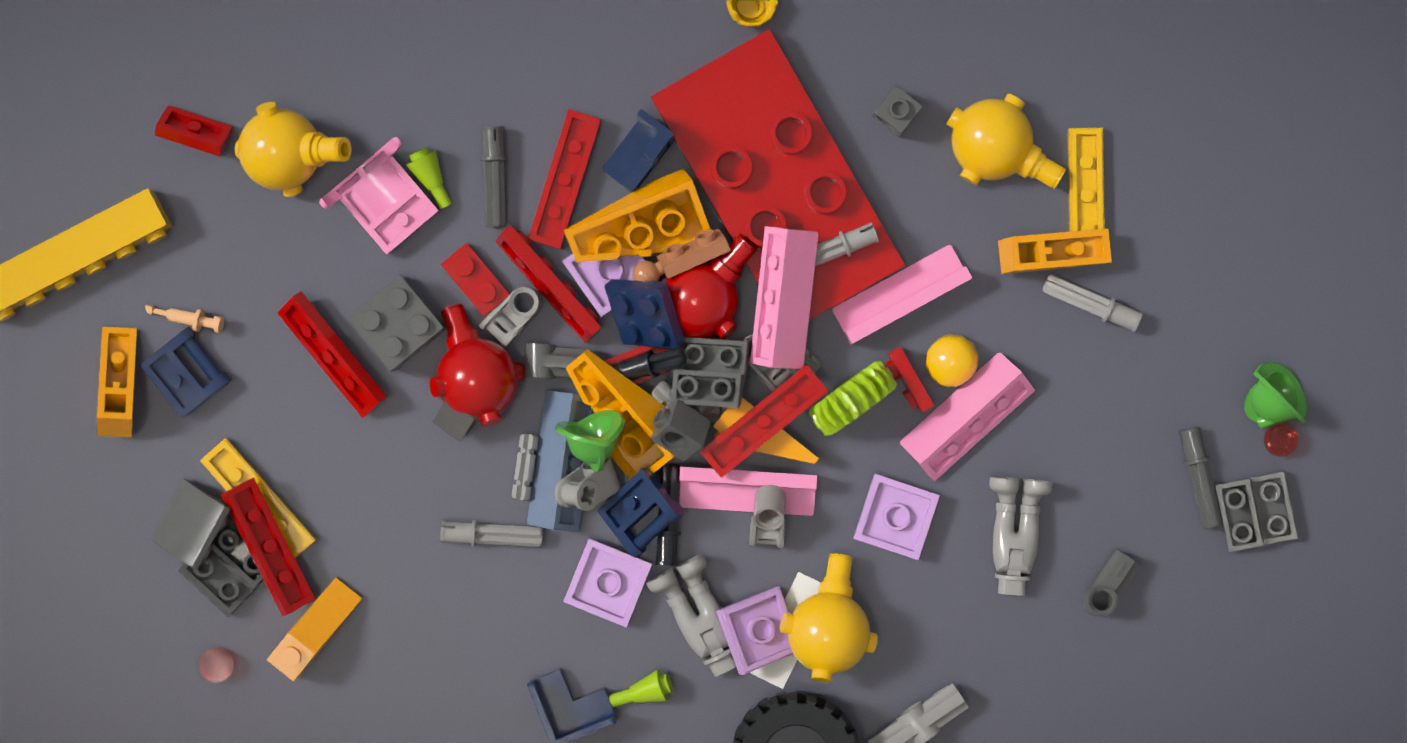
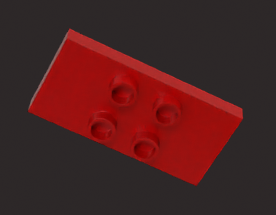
[651,29,905,321]

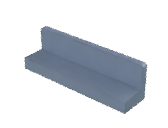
[527,390,594,532]

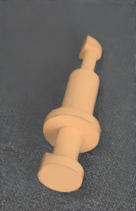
[145,304,224,333]

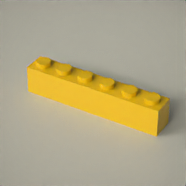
[0,188,173,322]

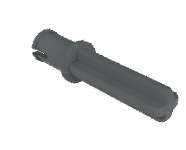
[480,126,508,228]
[1179,427,1222,529]

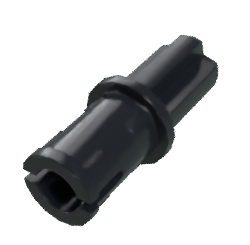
[618,347,687,381]

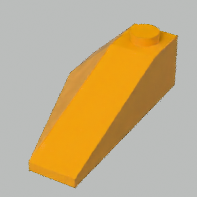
[564,168,710,262]
[566,349,675,479]

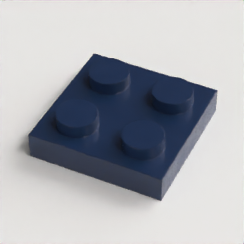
[604,279,685,348]

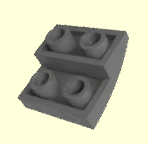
[671,337,750,409]
[1215,471,1298,552]
[151,478,230,569]
[178,518,264,617]

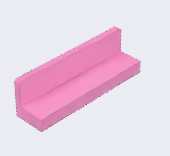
[750,226,818,369]
[832,245,972,345]
[900,353,1035,482]
[679,466,817,516]

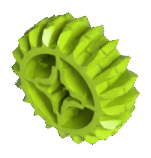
[809,361,897,435]

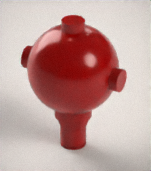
[660,233,758,340]
[429,304,524,427]

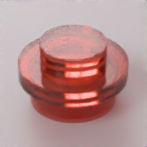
[1263,423,1298,457]
[199,648,234,682]

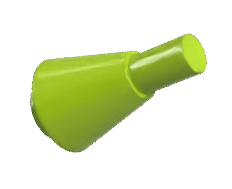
[406,147,452,209]
[609,669,673,708]

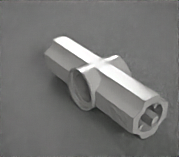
[867,683,969,743]

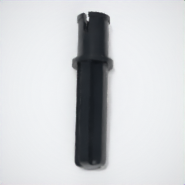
[655,464,681,566]

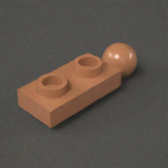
[633,229,731,282]

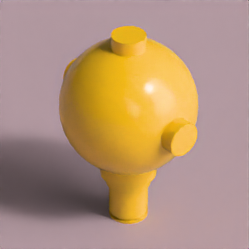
[946,93,1066,189]
[235,102,352,197]
[780,553,878,683]

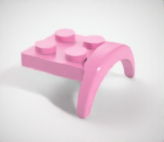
[319,137,439,255]

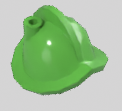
[1244,362,1308,429]
[555,410,625,472]

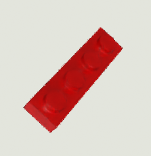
[528,109,601,250]
[495,225,601,344]
[277,291,387,418]
[699,364,828,478]
[220,477,316,616]

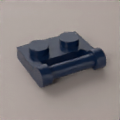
[140,327,232,418]
[597,467,685,558]

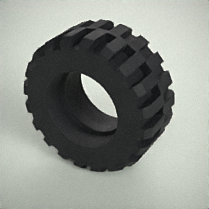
[733,690,860,743]

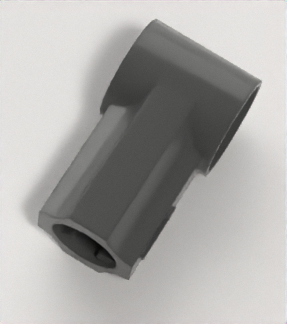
[524,343,592,379]
[1082,550,1141,616]

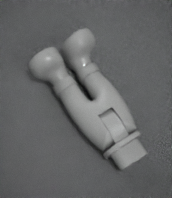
[989,476,1053,596]
[646,554,736,677]

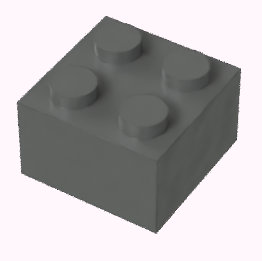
[347,275,446,372]

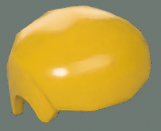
[726,0,778,28]
[925,334,979,387]

